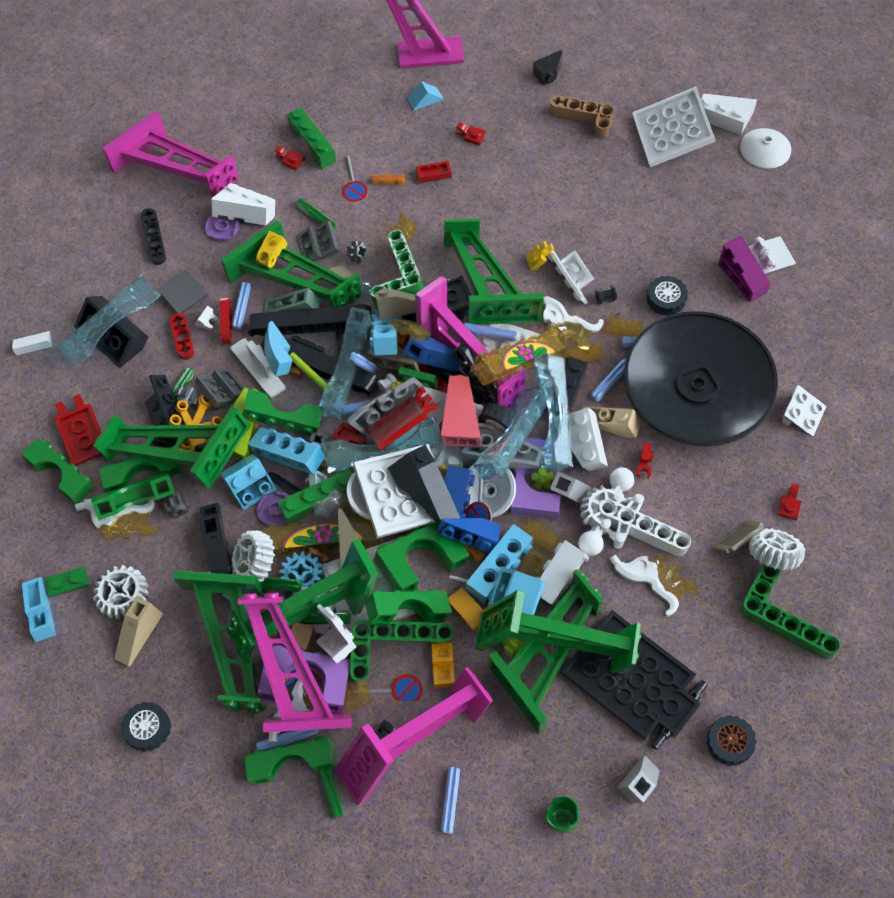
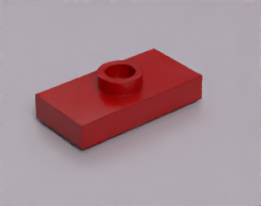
[415,161,452,183]

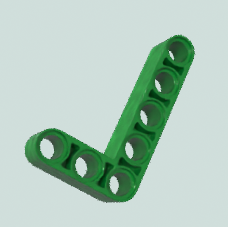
[370,230,424,309]
[740,564,840,659]
[350,620,454,683]

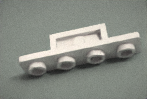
[547,250,594,304]
[230,338,286,398]

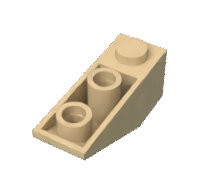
[582,406,642,438]
[114,597,163,667]

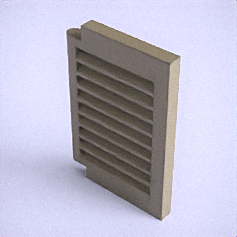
[712,520,763,553]

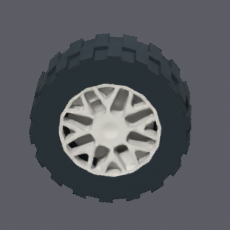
[646,276,688,316]
[478,403,522,438]
[121,702,171,752]

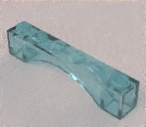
[58,275,161,365]
[319,307,372,419]
[534,353,573,472]
[474,386,550,480]
[321,416,442,473]

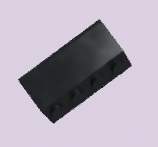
[74,296,149,368]

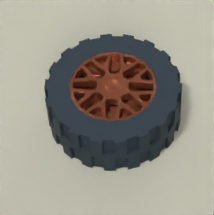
[706,715,757,766]

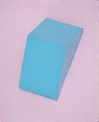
[407,81,443,110]

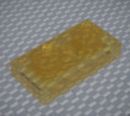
[605,316,645,338]
[565,342,606,363]
[522,517,563,554]

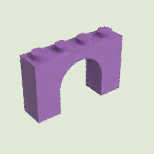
[510,437,567,520]
[257,645,351,714]

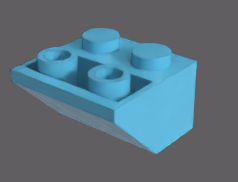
[220,454,277,510]
[488,566,546,615]

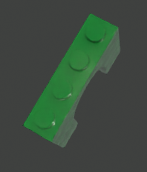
[374,522,469,592]

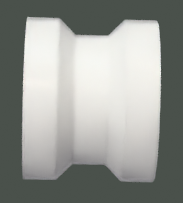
[377,373,397,393]

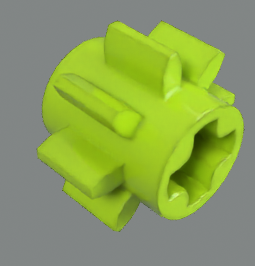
[502,638,526,657]

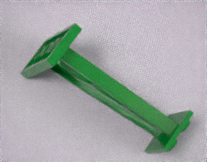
[444,219,544,325]
[221,220,362,307]
[93,406,250,490]
[227,539,378,664]
[489,569,603,734]
[173,571,267,713]
[474,590,641,673]

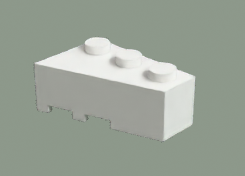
[701,94,757,135]
[212,183,275,225]
[553,407,608,472]
[537,540,589,606]

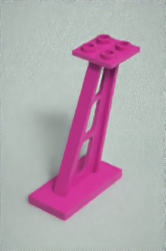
[386,0,464,69]
[102,111,239,196]
[415,276,526,410]
[238,593,352,732]
[335,667,493,805]

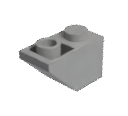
[550,471,593,505]
[617,755,660,803]

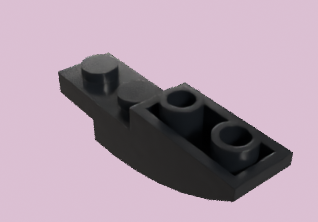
[199,502,232,574]

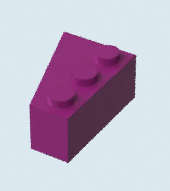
[718,235,771,302]

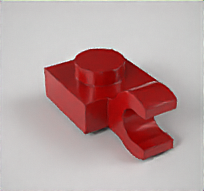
[456,122,486,146]
[274,145,305,171]
[332,422,368,450]
[636,442,654,479]
[777,483,802,521]

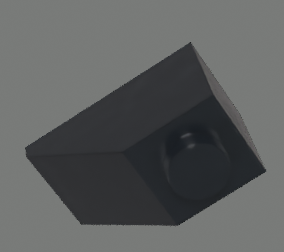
[533,50,563,85]

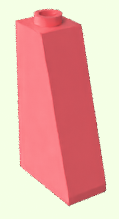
[441,375,482,447]

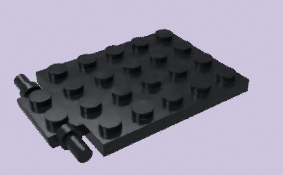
[561,610,708,750]

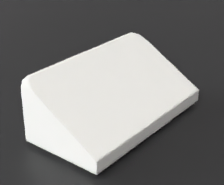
[12,331,52,355]

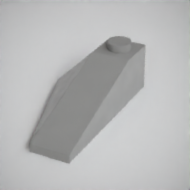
[347,377,425,439]
[462,423,543,468]

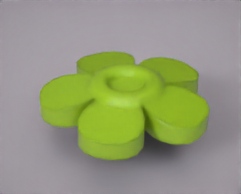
[531,467,554,489]

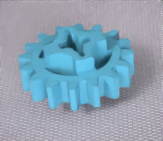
[279,551,324,594]

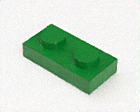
[398,367,438,390]
[45,566,89,598]

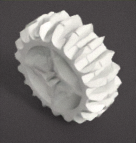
[749,528,805,571]
[230,530,275,582]
[93,565,149,620]

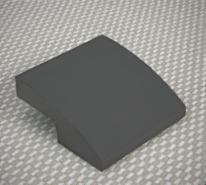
[297,220,339,261]
[157,270,208,313]
[194,368,244,408]

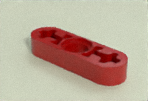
[220,297,232,344]
[170,313,195,360]

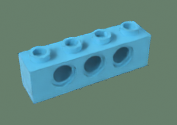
[370,309,399,355]
[248,427,326,475]
[465,524,533,604]

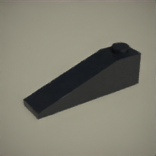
[387,444,460,525]

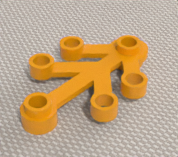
[169,394,223,451]

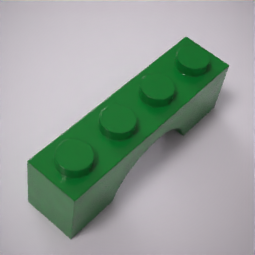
[286,107,336,169]
[242,389,323,436]
[21,438,93,504]
[99,446,183,492]
[278,469,352,526]
[91,472,175,521]
[365,590,452,625]
[245,735,337,785]

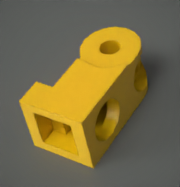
[256,231,288,268]

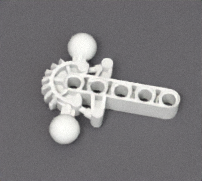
[578,467,691,556]

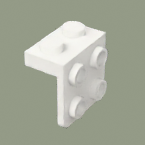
[316,604,356,663]

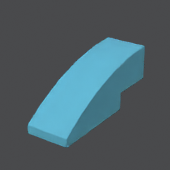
[264,321,292,377]
[22,577,56,642]

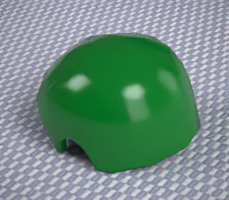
[546,796,579,834]

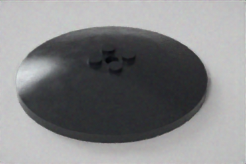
[624,311,778,446]

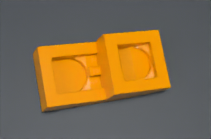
[448,588,483,632]
[432,642,455,689]

